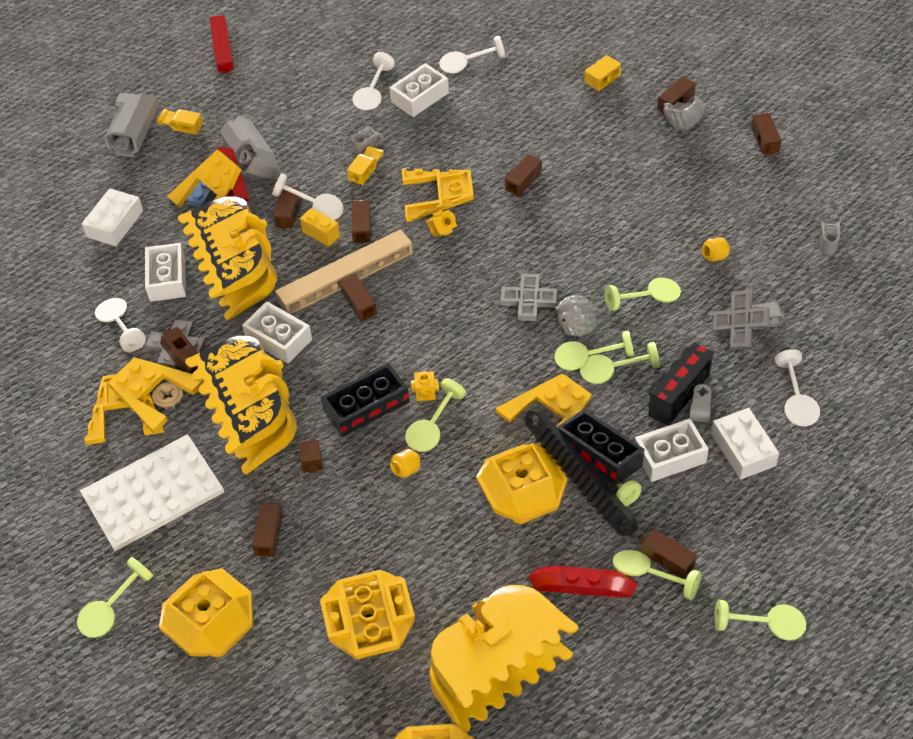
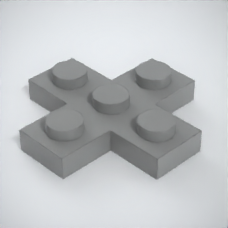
[501,274,557,321]
[713,290,770,348]
[146,320,205,369]

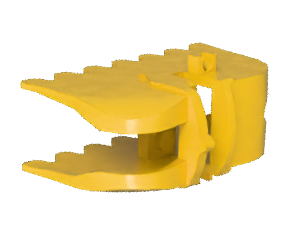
[429,585,578,734]

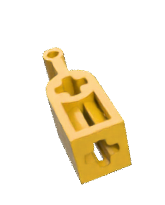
[156,109,203,135]
[347,146,384,185]

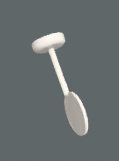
[440,36,505,73]
[352,52,395,110]
[272,173,344,221]
[95,298,146,352]
[775,350,820,426]

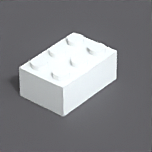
[390,63,449,117]
[82,188,143,246]
[145,243,186,302]
[242,302,312,364]
[711,408,779,480]
[635,419,709,482]

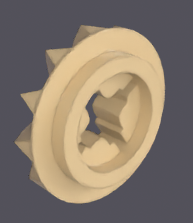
[152,382,183,409]

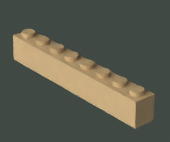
[275,229,413,314]

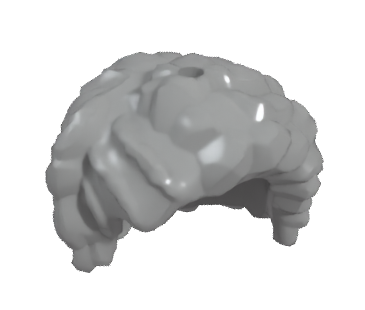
[663,96,705,130]
[556,295,598,337]

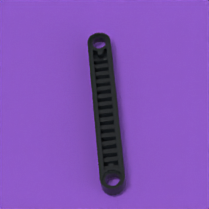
[524,409,637,536]

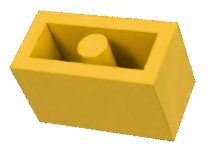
[584,55,621,91]
[300,208,340,247]

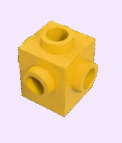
[425,209,457,237]
[411,371,439,401]

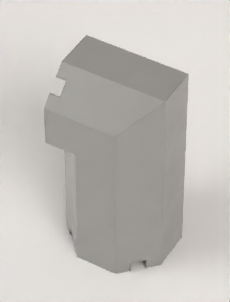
[104,93,159,157]
[220,116,280,180]

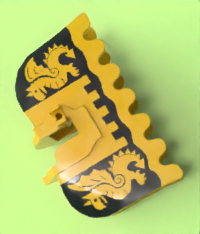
[178,197,277,321]
[185,336,297,474]

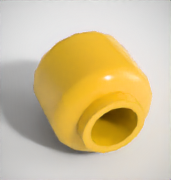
[702,237,730,262]
[390,449,420,478]

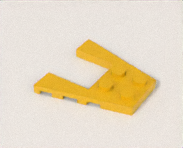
[167,150,241,207]
[402,168,474,222]
[108,357,204,434]
[496,373,592,446]
[84,374,164,445]

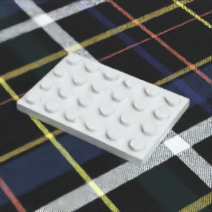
[80,434,224,551]

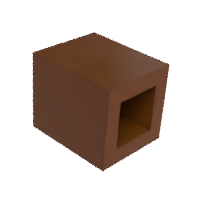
[299,440,323,473]

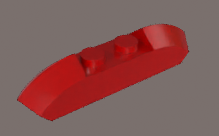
[528,566,638,598]

